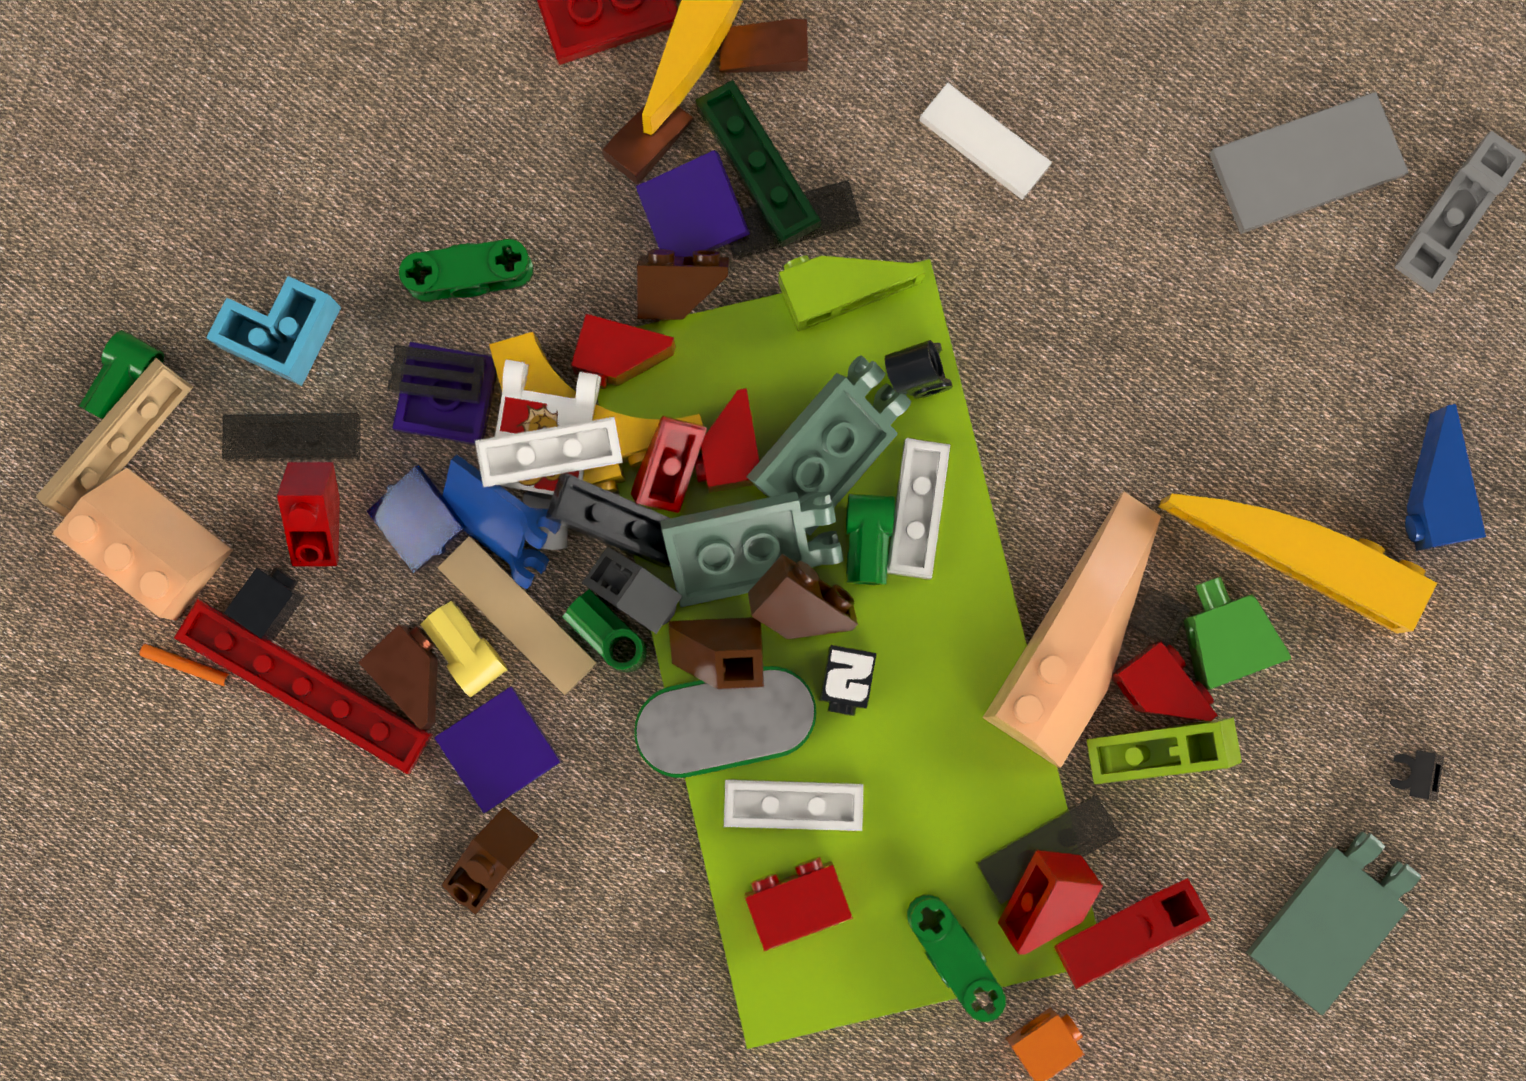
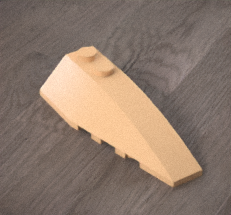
[983,492,1161,768]

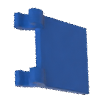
[438,454,561,589]

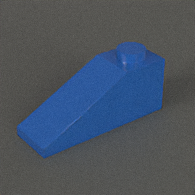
[1405,404,1486,551]

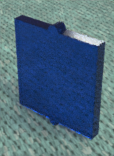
[366,465,467,573]

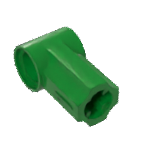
[79,330,164,419]
[846,494,895,585]
[562,589,647,673]

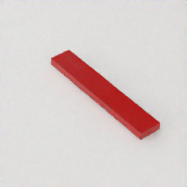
[174,599,433,774]

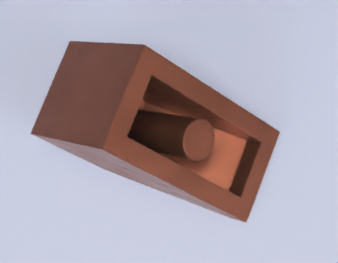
[358,624,438,730]

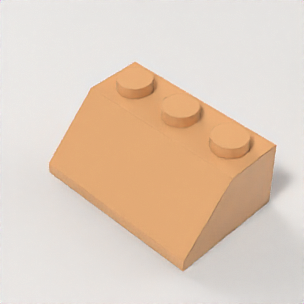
[52,468,233,621]

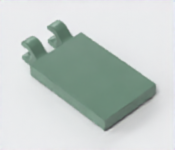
[747,355,911,536]
[661,492,843,607]
[1246,831,1421,1016]

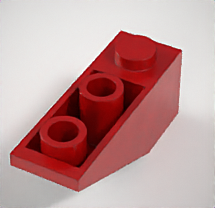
[1054,878,1211,989]

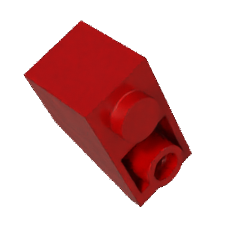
[277,462,340,567]
[1111,642,1218,721]

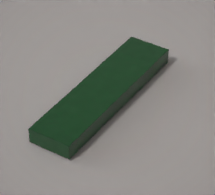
[695,80,821,248]

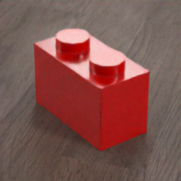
[745,857,853,951]

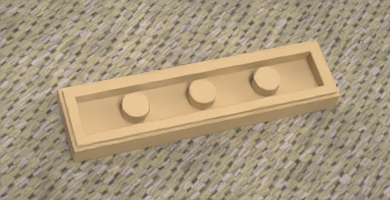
[36,358,193,517]
[437,536,598,695]

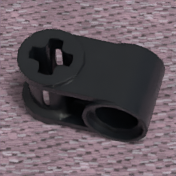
[885,340,953,398]

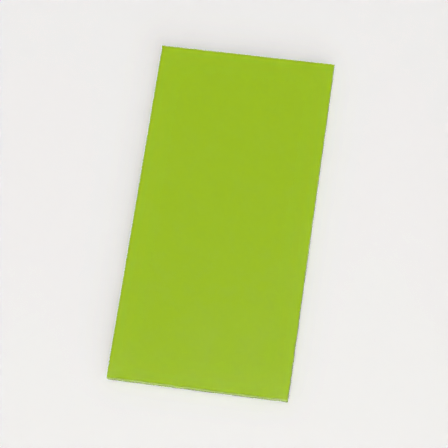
[598,259,1096,1049]

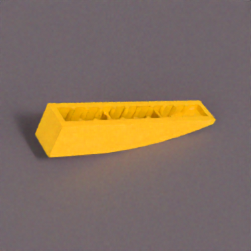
[642,0,743,135]
[1158,494,1437,634]

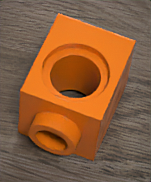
[1005,1007,1085,1081]

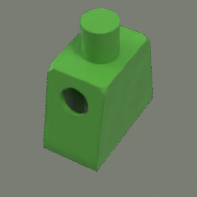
[1184,576,1292,690]

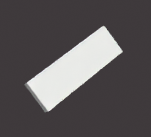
[919,82,1052,200]
[475,417,623,487]
[887,438,950,580]
[724,780,864,831]

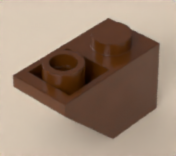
[637,249,729,320]
[748,554,858,639]
[669,617,764,689]
[441,806,539,915]

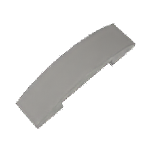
[1394,130,1526,293]

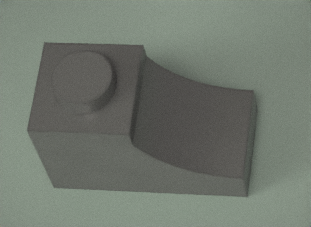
[582,547,682,634]

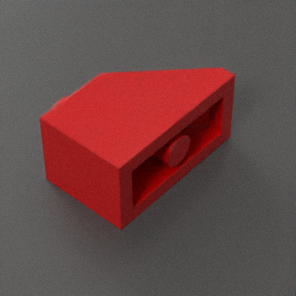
[571,314,676,389]
[695,388,760,493]
[998,850,1103,955]

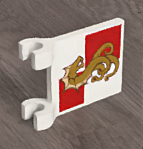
[495,360,601,495]

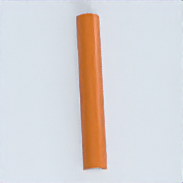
[139,644,229,686]

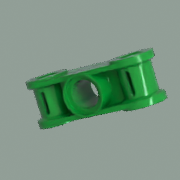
[399,239,534,302]
[907,895,1006,1022]

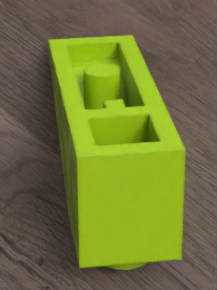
[778,255,926,332]
[1086,717,1242,785]

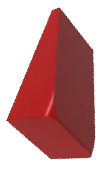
[630,416,707,513]

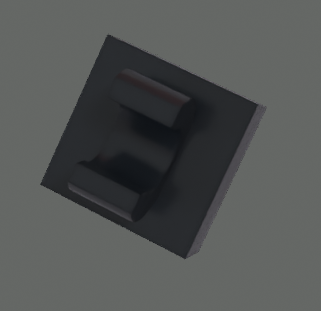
[1390,750,1444,802]

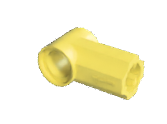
[420,601,508,697]

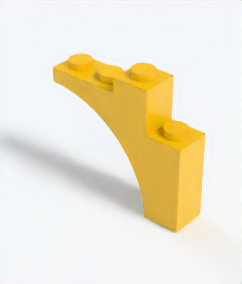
[489,331,706,492]

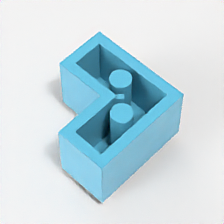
[206,276,341,386]

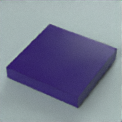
[635,150,750,256]
[392,342,497,445]
[434,686,562,814]

